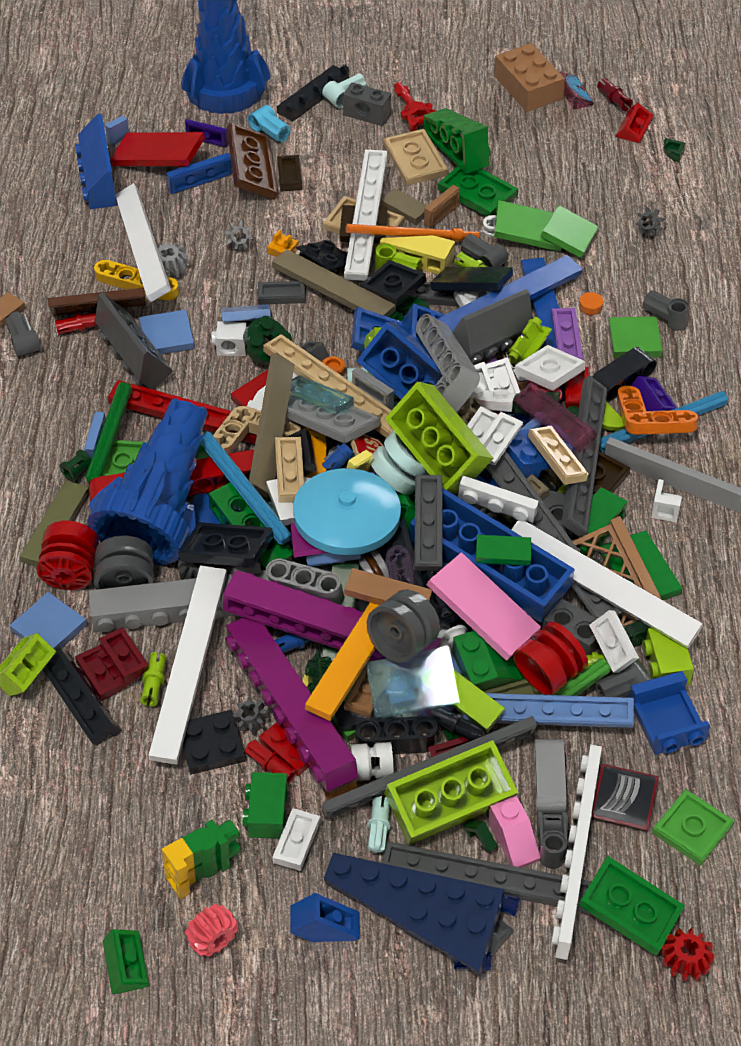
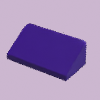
[185,119,229,148]
[631,376,677,411]

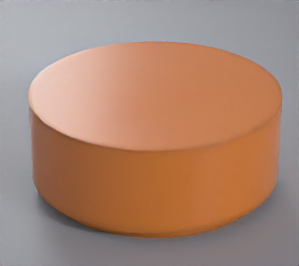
[579,292,603,315]
[322,356,345,376]

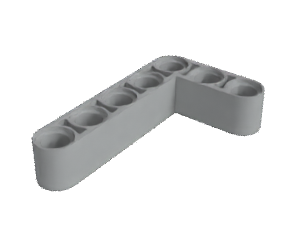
[416,314,480,413]

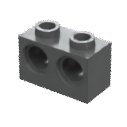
[542,598,600,655]

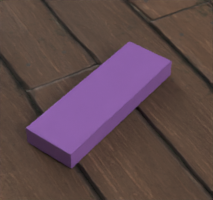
[551,308,583,360]

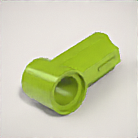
[375,243,422,271]

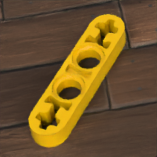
[94,260,179,301]

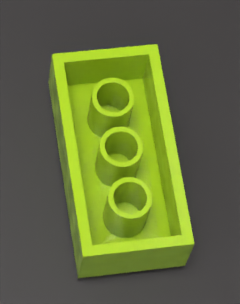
[385,381,494,495]
[384,740,518,845]

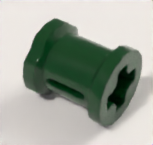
[59,449,92,482]

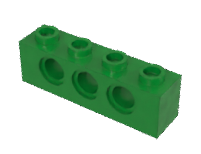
[209,482,294,571]

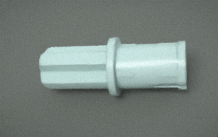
[367,796,391,854]

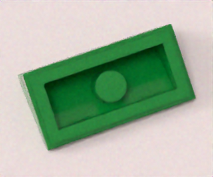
[103,929,149,994]

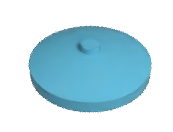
[293,468,401,555]

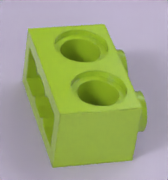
[0,633,56,696]

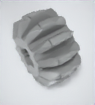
[158,242,188,279]

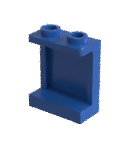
[629,671,710,755]

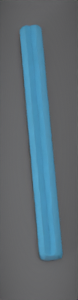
[599,391,728,453]
[201,431,291,545]

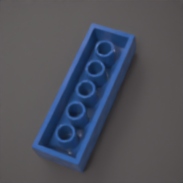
[410,488,575,623]

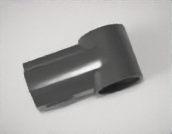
[461,234,509,267]
[643,290,689,330]
[5,311,40,357]
[594,660,652,697]

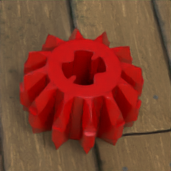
[661,927,715,982]

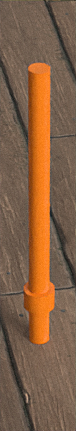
[346,224,480,242]

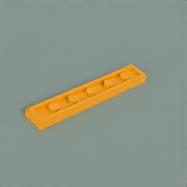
[305,602,379,721]

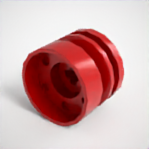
[36,520,99,590]
[513,621,588,695]

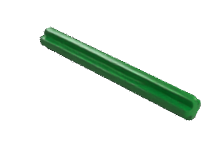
[86,382,132,483]

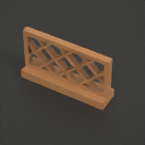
[572,516,662,631]

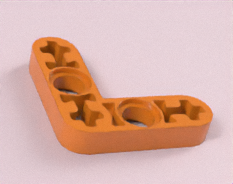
[617,386,698,435]

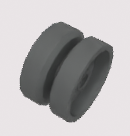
[94,536,154,590]
[366,589,440,663]

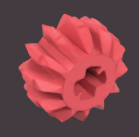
[185,904,239,957]

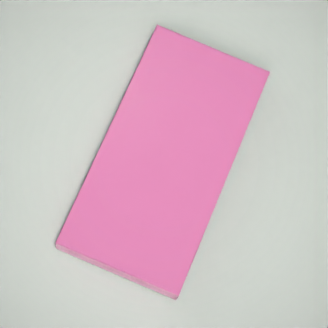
[426,552,541,661]

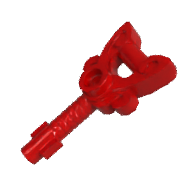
[394,82,435,132]

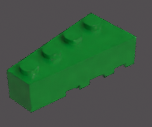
[423,108,491,174]

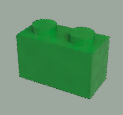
[242,772,288,839]

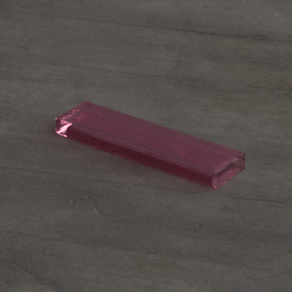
[513,382,597,452]

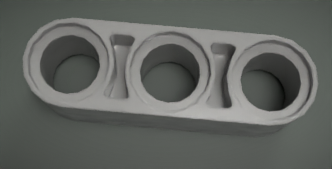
[266,559,344,604]
[534,739,566,814]

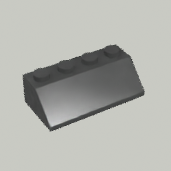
[452,289,533,365]
[95,292,173,390]

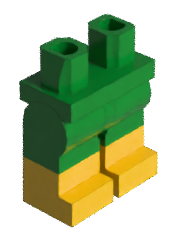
[162,819,241,900]

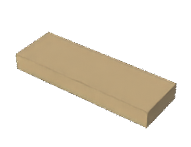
[528,426,589,485]
[275,437,304,503]

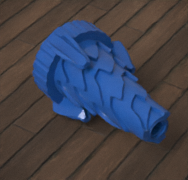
[181,0,271,114]
[87,398,208,565]

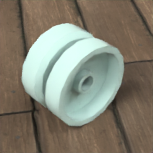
[371,430,429,495]

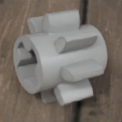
[223,220,253,249]

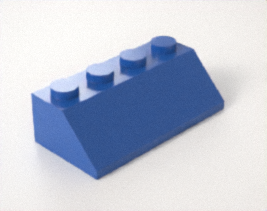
[75,114,117,209]
[356,321,443,399]

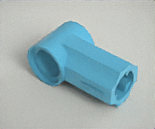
[248,105,291,143]

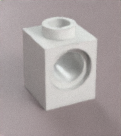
[212,321,247,356]

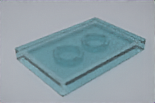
[366,646,460,719]

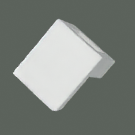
[651,479,682,522]

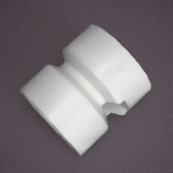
[351,742,394,782]

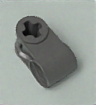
[536,811,568,869]

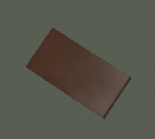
[227,122,278,199]
[47,288,147,316]

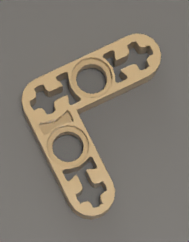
[213,406,301,454]

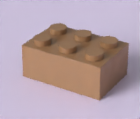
[494,43,565,112]

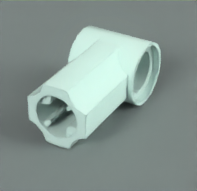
[322,73,367,109]

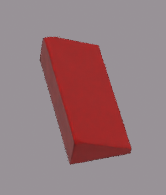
[615,102,654,143]

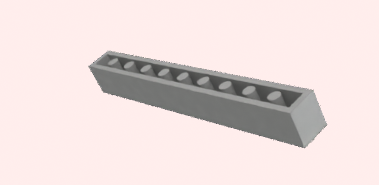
[89,560,361,632]

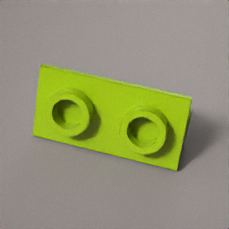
[508,317,552,365]

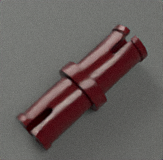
[597,78,633,111]

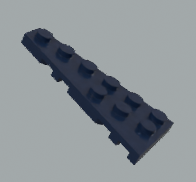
[324,853,505,976]

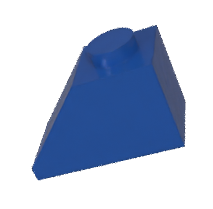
[290,893,360,942]

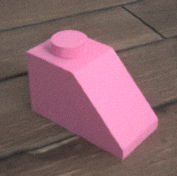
[488,796,540,868]

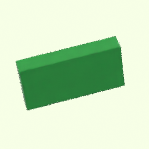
[476,535,531,565]

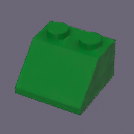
[452,631,523,691]

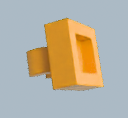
[267,230,299,257]

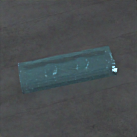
[290,375,354,414]

